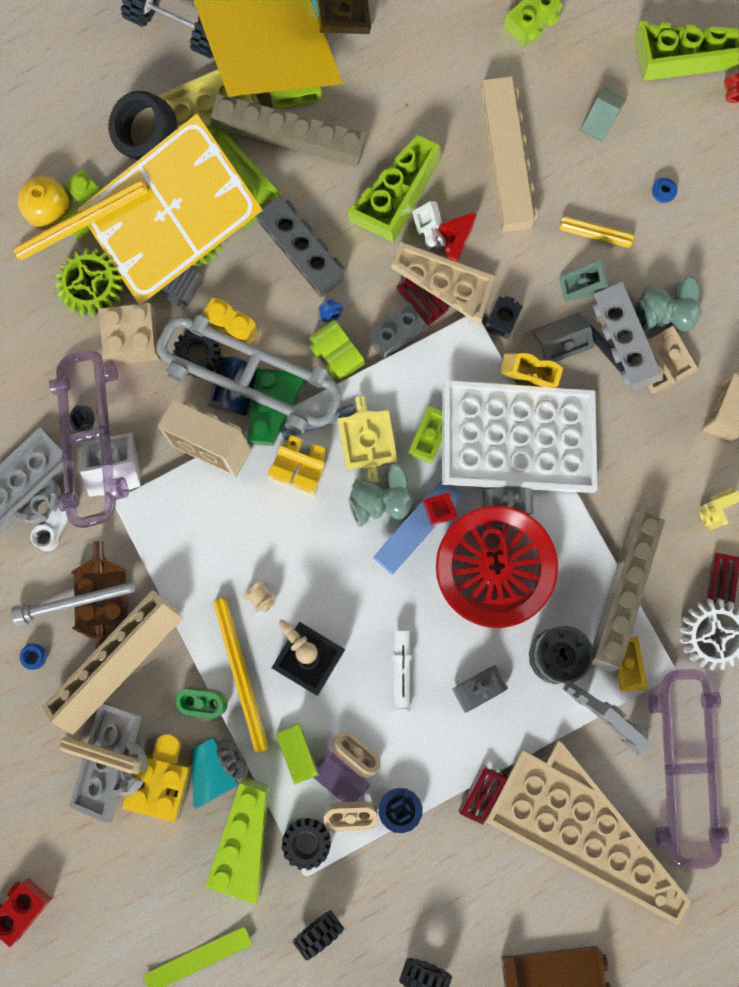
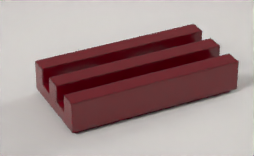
[396,278,448,327]
[706,552,739,606]
[458,765,508,825]

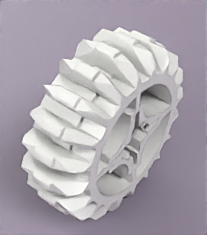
[679,598,739,670]

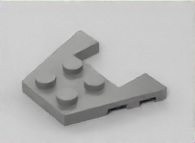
[562,682,652,756]

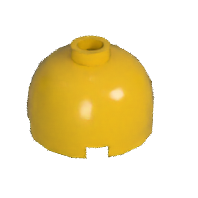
[17,176,70,229]

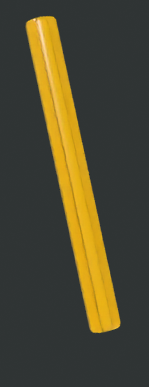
[13,180,148,260]
[213,597,269,753]

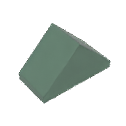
[580,88,627,142]
[559,260,608,301]

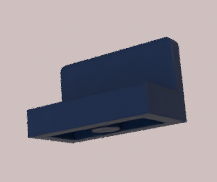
[208,357,259,415]

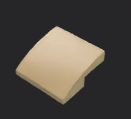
[631,326,699,395]

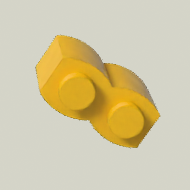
[202,298,258,344]
[500,353,563,387]

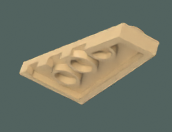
[391,242,495,324]

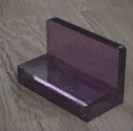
[314,749,370,802]

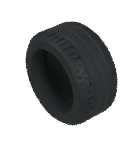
[108,91,178,161]

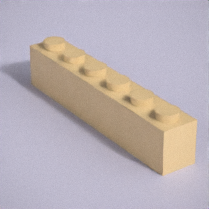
[480,77,537,233]
[42,590,183,735]

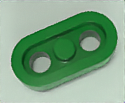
[175,687,228,719]

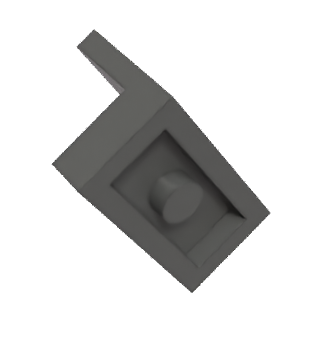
[533,313,594,362]

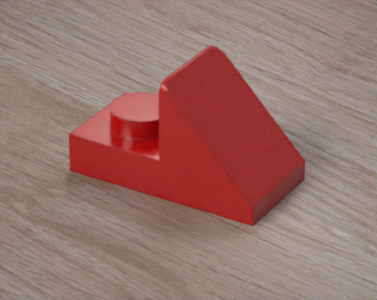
[438,213,477,262]

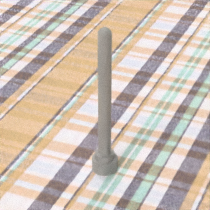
[11,582,136,626]

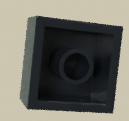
[271,621,346,696]

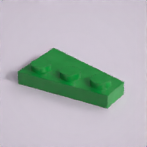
[247,369,307,446]

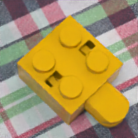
[122,734,192,822]

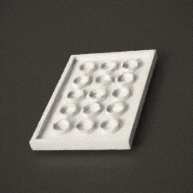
[442,380,598,493]

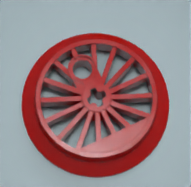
[436,506,558,628]

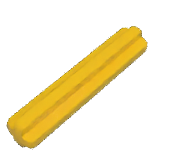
[560,216,634,248]

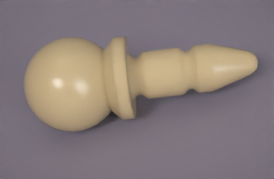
[279,619,317,664]

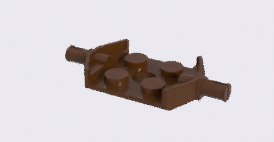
[71,541,127,650]

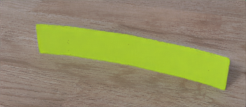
[143,927,253,987]

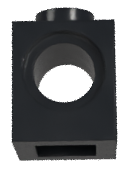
[485,296,523,340]

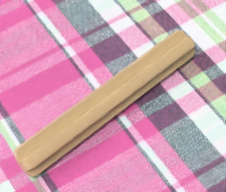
[59,737,142,774]

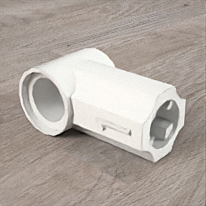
[30,501,75,552]

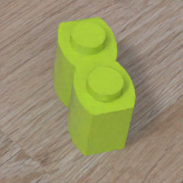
[309,320,365,382]

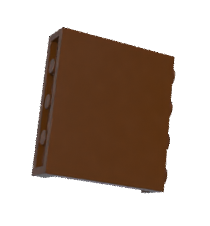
[501,946,610,987]

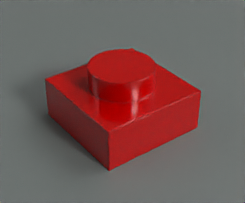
[423,492,458,526]

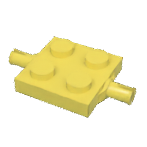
[337,396,398,484]

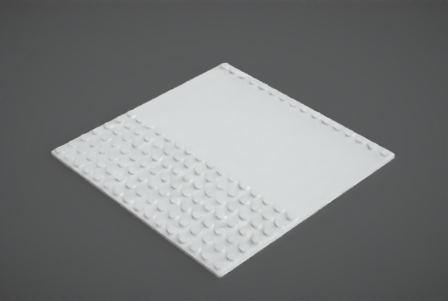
[114,316,676,876]

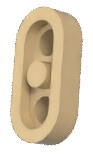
[331,731,381,778]
[324,801,378,831]

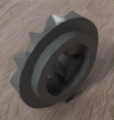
[217,738,246,780]

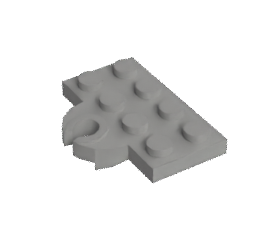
[0,427,74,534]
[69,703,147,823]

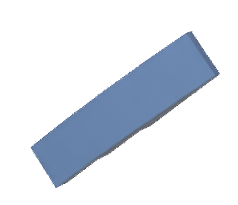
[373,480,463,575]

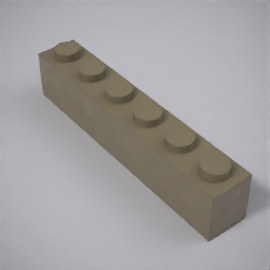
[211,94,366,166]
[592,511,665,673]

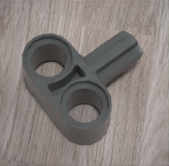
[482,487,534,515]
[452,665,509,713]

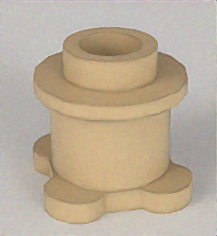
[242,579,276,613]

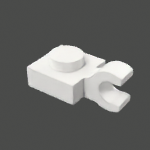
[412,201,446,249]

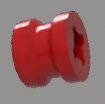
[724,73,739,103]

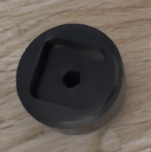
[70,405,95,432]

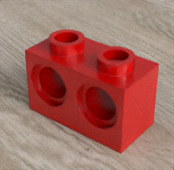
[0,878,52,947]

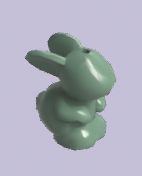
[636,275,702,332]
[348,464,414,527]

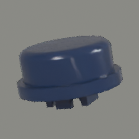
[378,788,423,833]

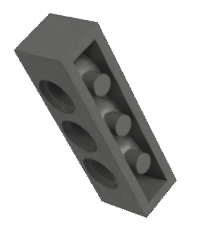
[256,195,344,298]

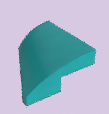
[191,737,239,809]

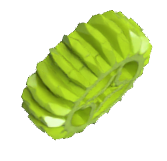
[55,248,125,317]

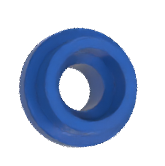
[652,178,677,203]
[318,299,343,322]
[20,643,47,670]

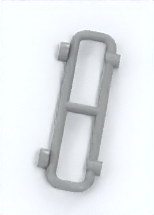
[157,315,342,434]

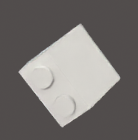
[80,432,140,497]

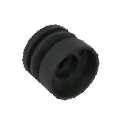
[528,626,594,684]

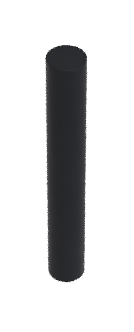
[590,324,624,372]

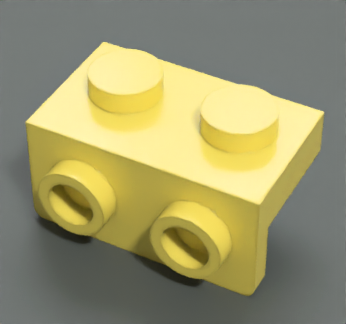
[700,488,739,530]

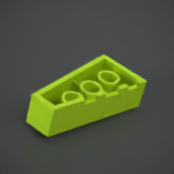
[634,20,739,81]
[346,135,441,243]
[205,777,269,905]

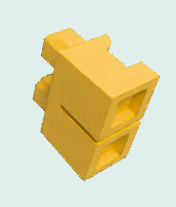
[268,435,326,495]

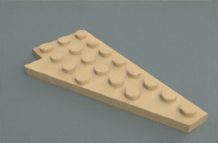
[485,739,691,926]

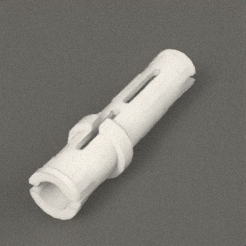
[391,631,412,712]

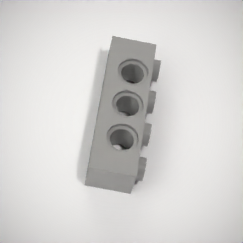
[592,282,663,392]

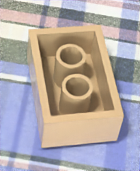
[158,400,252,477]

